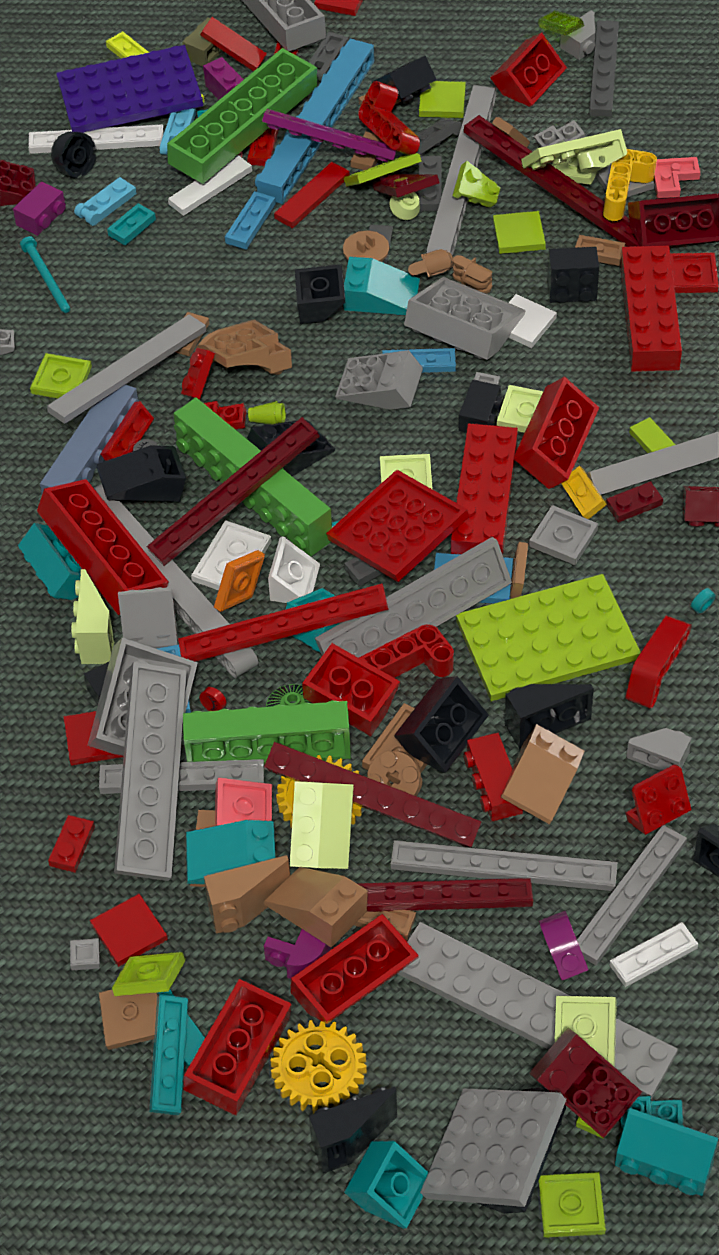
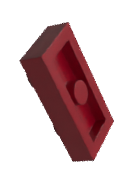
[606,481,663,523]

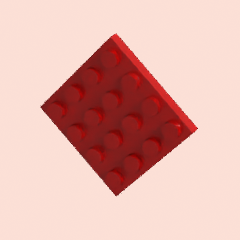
[326,470,470,582]

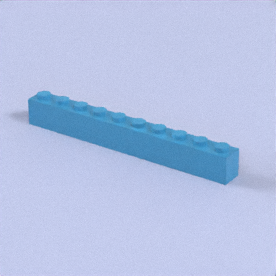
[255,39,374,204]

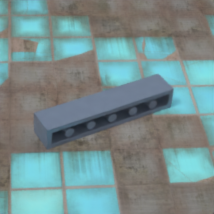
[40,385,139,493]

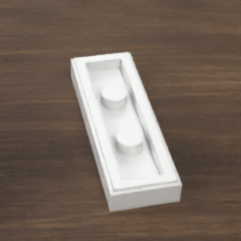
[610,922,698,987]

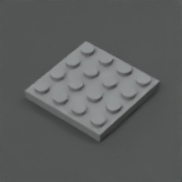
[420,1088,566,1207]

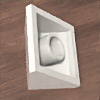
[268,537,320,603]

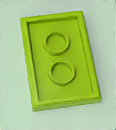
[344,153,422,186]

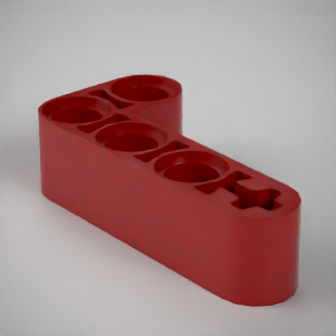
[358,81,420,155]
[626,615,692,709]
[359,624,454,678]

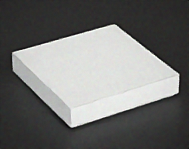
[508,294,557,348]

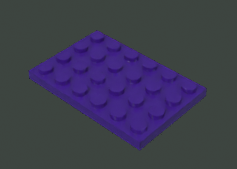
[56,45,203,132]

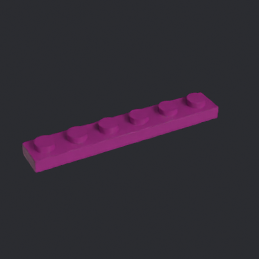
[262,109,396,162]

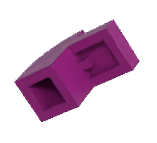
[539,910,589,980]
[264,929,331,979]

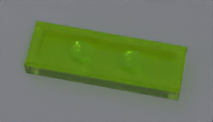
[537,10,585,36]

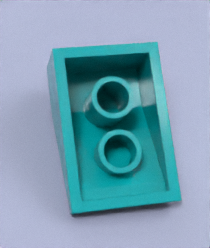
[344,256,420,315]
[186,820,275,884]

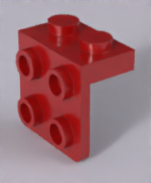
[625,764,692,835]

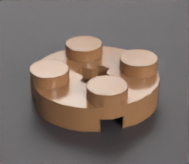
[367,751,422,796]

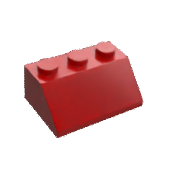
[490,32,567,107]
[302,643,400,736]

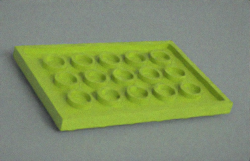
[456,574,641,701]

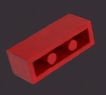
[463,732,523,822]

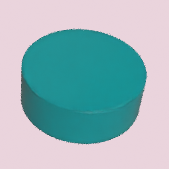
[690,588,716,614]

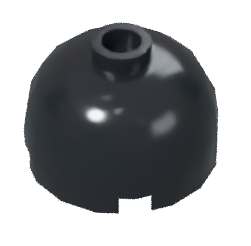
[51,131,96,178]

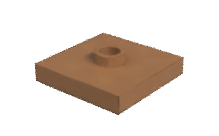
[99,990,159,1050]

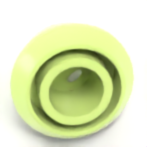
[389,192,420,220]

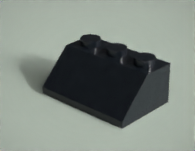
[394,676,489,773]

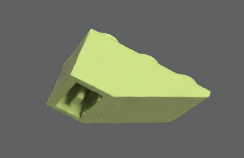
[71,569,115,664]

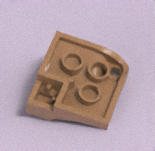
[196,320,292,374]

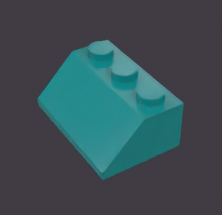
[18,523,97,600]
[615,1108,718,1196]

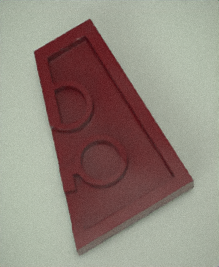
[372,173,440,198]

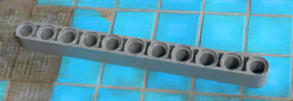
[427,85,496,256]
[94,484,259,678]

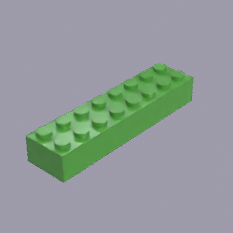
[167,48,317,184]
[173,398,332,557]

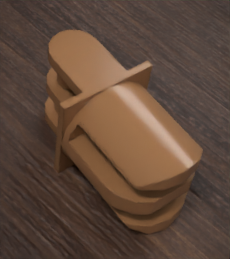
[408,249,453,277]
[453,255,492,293]

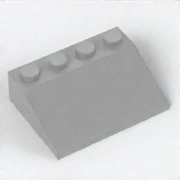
[404,277,526,360]
[87,638,198,756]

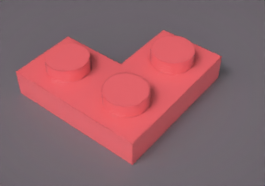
[653,157,700,198]

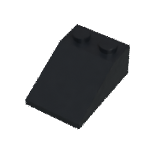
[504,684,594,749]

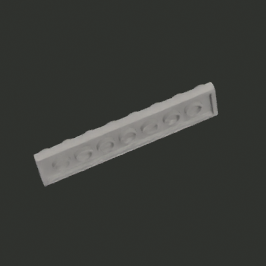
[315,537,512,658]
[114,662,186,881]

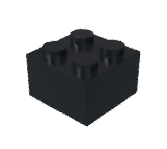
[547,247,599,303]

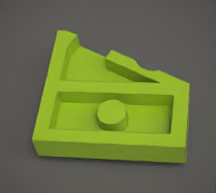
[452,161,500,208]

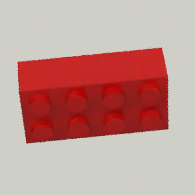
[513,376,599,489]
[183,979,292,1116]

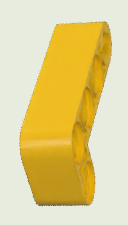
[603,149,657,221]

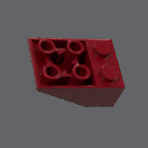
[0,160,36,206]
[529,1028,642,1138]

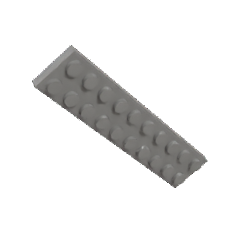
[397,922,678,1100]

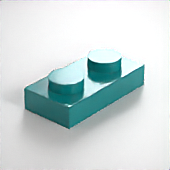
[107,203,156,245]

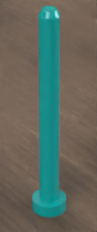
[20,236,70,313]

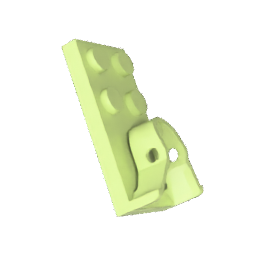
[521,129,627,172]

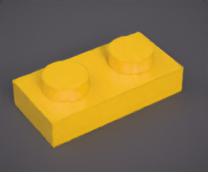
[561,466,607,519]

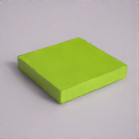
[419,81,466,118]
[493,211,546,254]
[30,353,92,398]
[112,952,185,996]
[538,1172,606,1238]

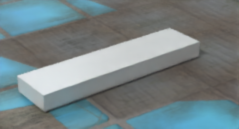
[168,155,252,216]

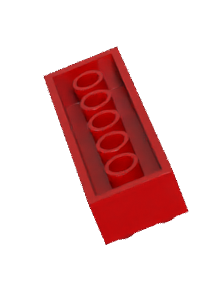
[620,246,682,372]
[451,423,518,555]
[37,479,169,615]

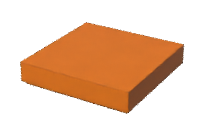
[214,550,265,612]

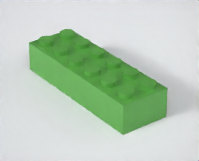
[183,701,351,765]

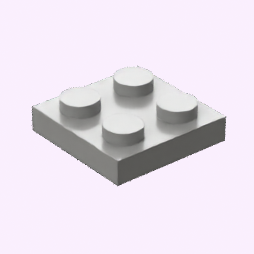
[529,505,598,565]

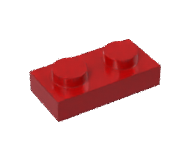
[181,348,215,399]
[48,815,95,873]

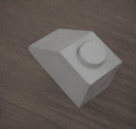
[560,10,595,60]
[627,728,692,771]

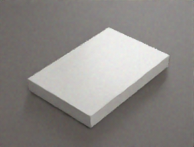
[191,520,272,590]

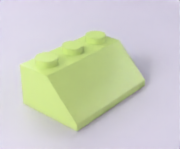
[290,781,354,869]

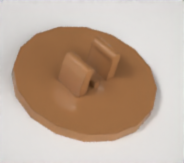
[343,230,389,262]

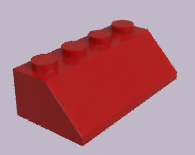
[291,914,419,1024]

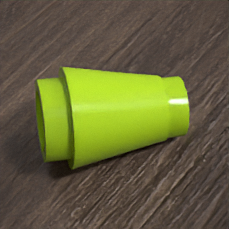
[248,401,286,425]

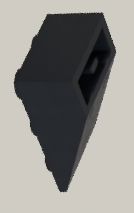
[247,419,335,476]
[97,445,186,502]
[309,1086,397,1174]

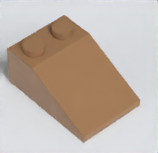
[501,724,584,824]
[204,855,290,934]
[264,867,368,947]

